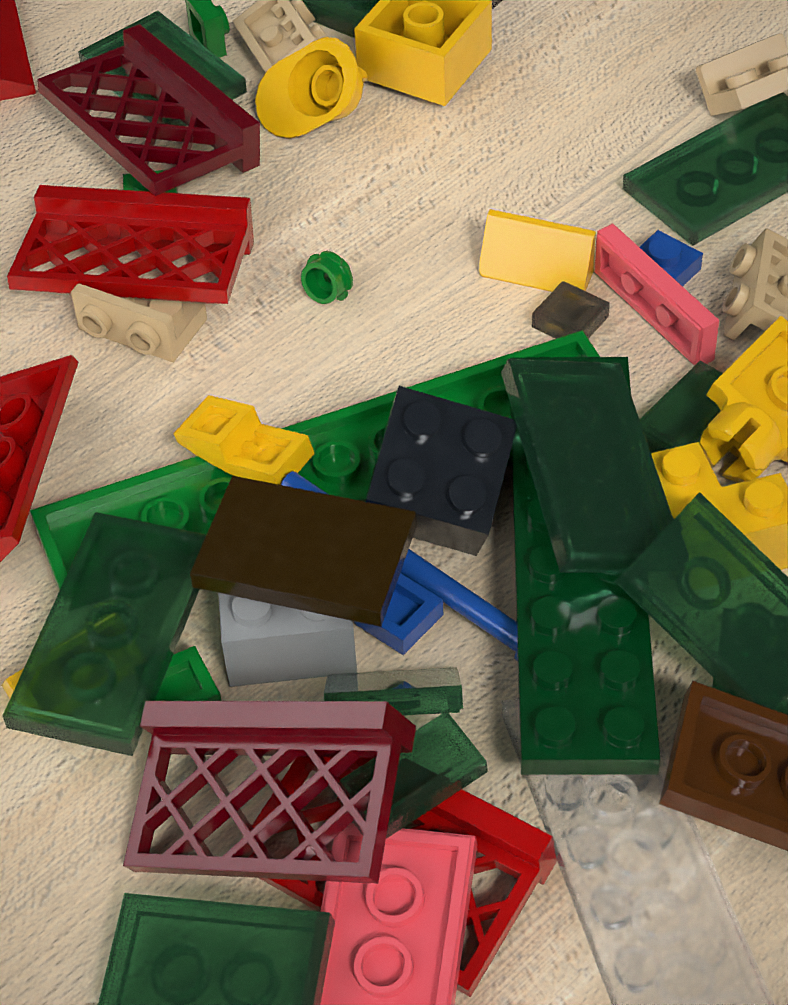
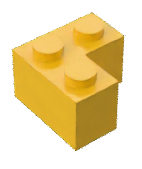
[638,442,788,595]

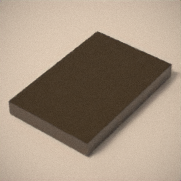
[190,476,417,627]

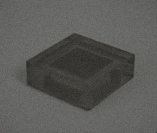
[532,281,610,339]

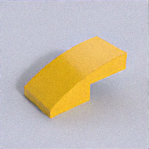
[173,395,315,485]

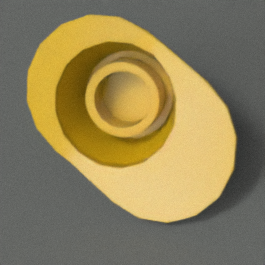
[255,37,368,139]

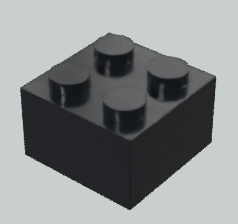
[364,386,518,556]

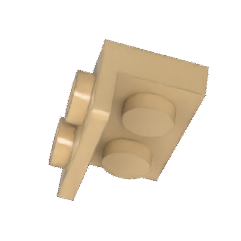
[232,0,328,73]
[696,33,788,116]
[722,228,788,341]
[71,284,207,363]

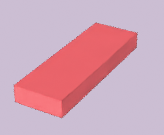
[595,223,719,368]

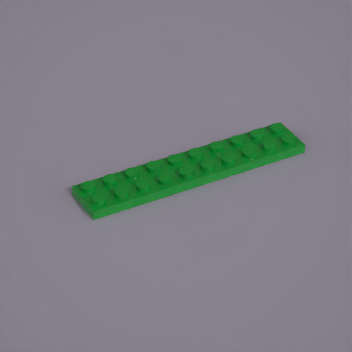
[30,330,634,615]

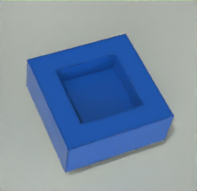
[640,230,703,286]
[354,573,444,656]

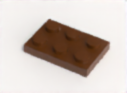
[659,681,788,851]

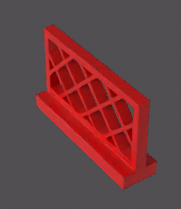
[7,185,254,304]
[248,756,557,997]

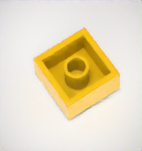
[354,0,492,106]

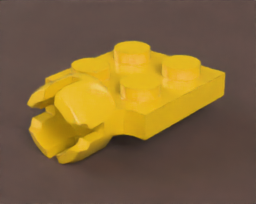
[700,316,788,483]

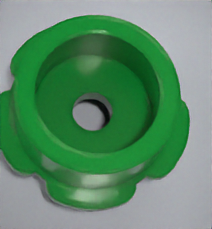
[301,251,353,304]

